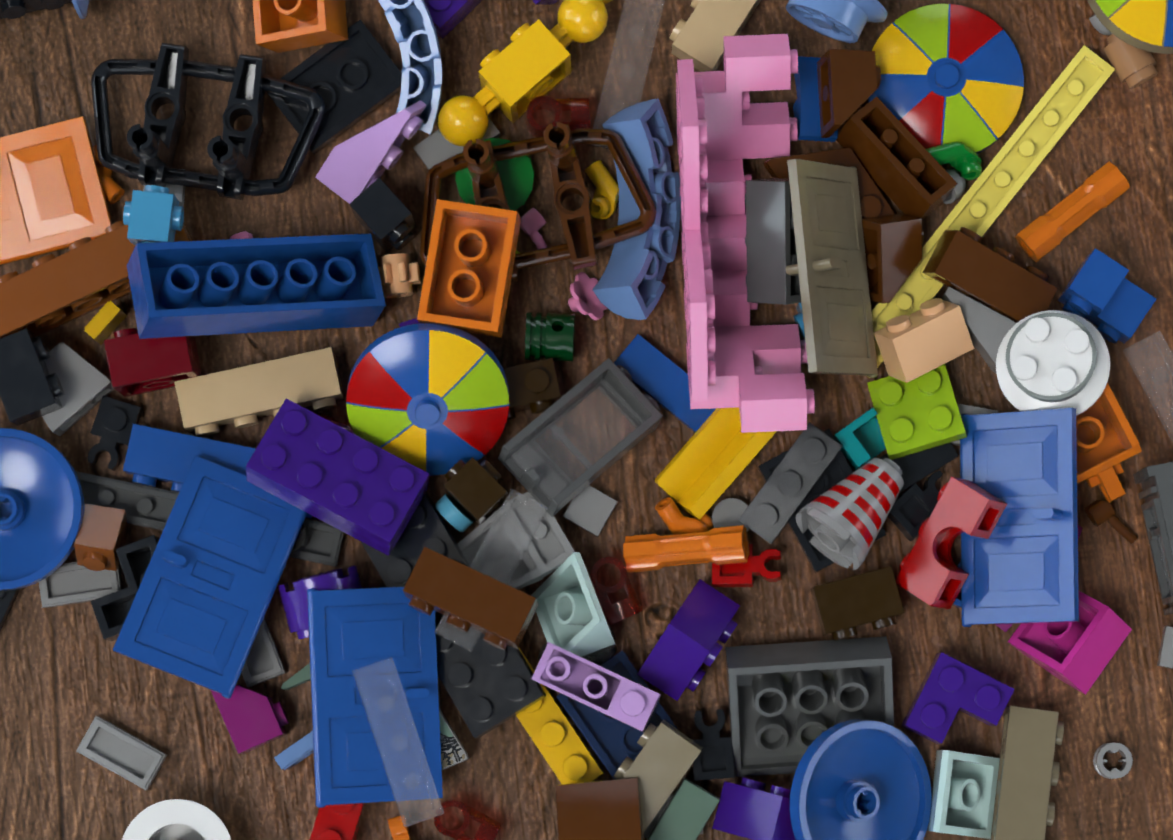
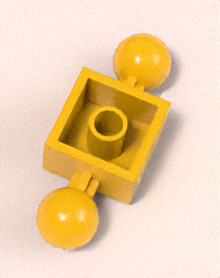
[438,0,608,147]

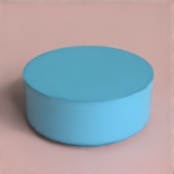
[435,494,473,532]

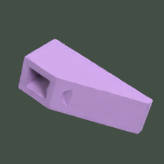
[315,100,427,204]
[531,642,661,733]

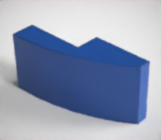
[793,56,838,142]

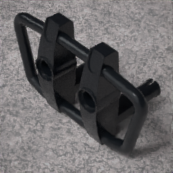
[91,43,325,200]

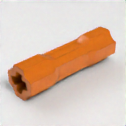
[1015,161,1130,262]
[623,525,749,573]

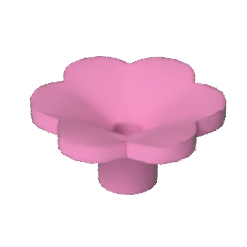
[568,272,607,320]

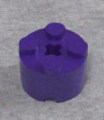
[278,565,362,640]

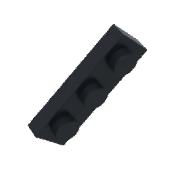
[739,422,844,544]

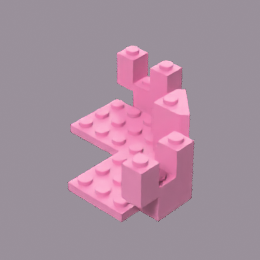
[676,34,815,433]

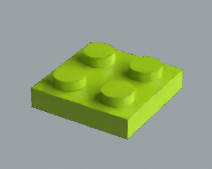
[867,364,967,460]

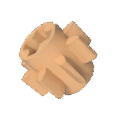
[378,253,421,298]

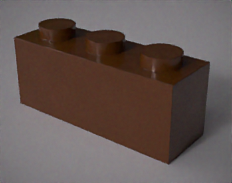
[836,97,958,220]
[922,227,1058,323]
[403,546,538,650]

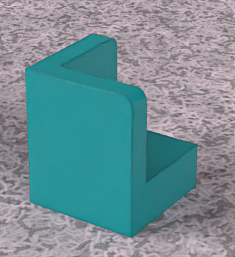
[833,407,886,471]

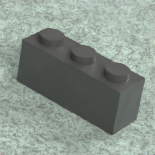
[745,178,801,305]

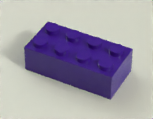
[246,398,429,556]

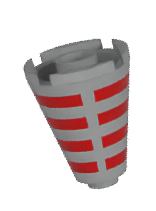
[795,458,904,570]

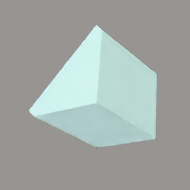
[531,552,615,657]
[927,750,1000,839]

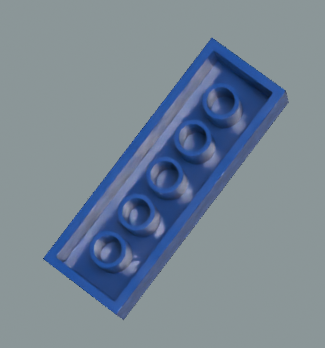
[127,233,386,339]

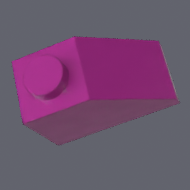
[211,684,289,754]

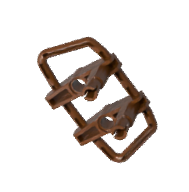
[420,122,656,283]

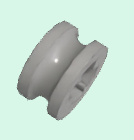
[1093,742,1133,779]

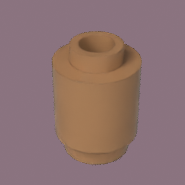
[1103,34,1158,89]

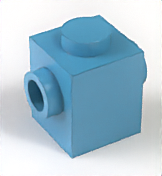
[123,185,184,245]

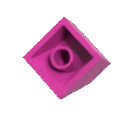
[1008,591,1132,695]

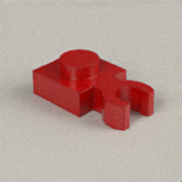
[712,544,782,587]

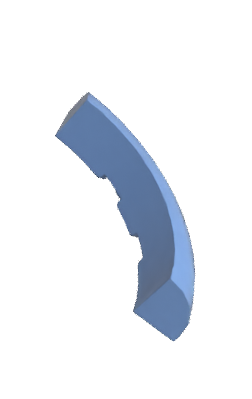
[378,0,442,135]
[593,99,681,320]

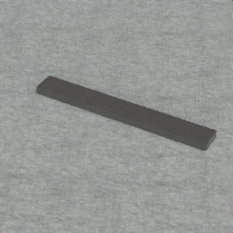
[75,471,345,567]

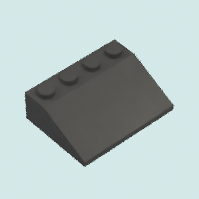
[725,636,894,777]

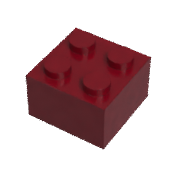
[104,328,202,397]

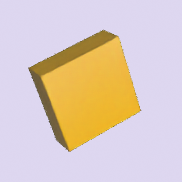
[84,301,127,345]

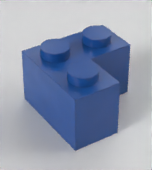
[1058,248,1156,344]

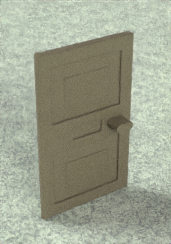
[786,159,878,378]

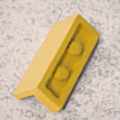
[655,408,777,520]

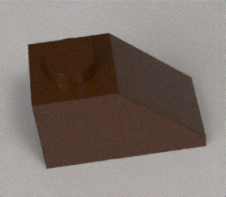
[817,49,881,138]
[862,213,924,303]

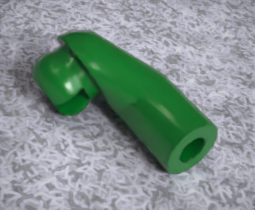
[926,142,982,180]

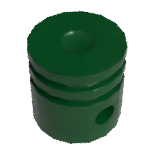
[525,312,575,361]

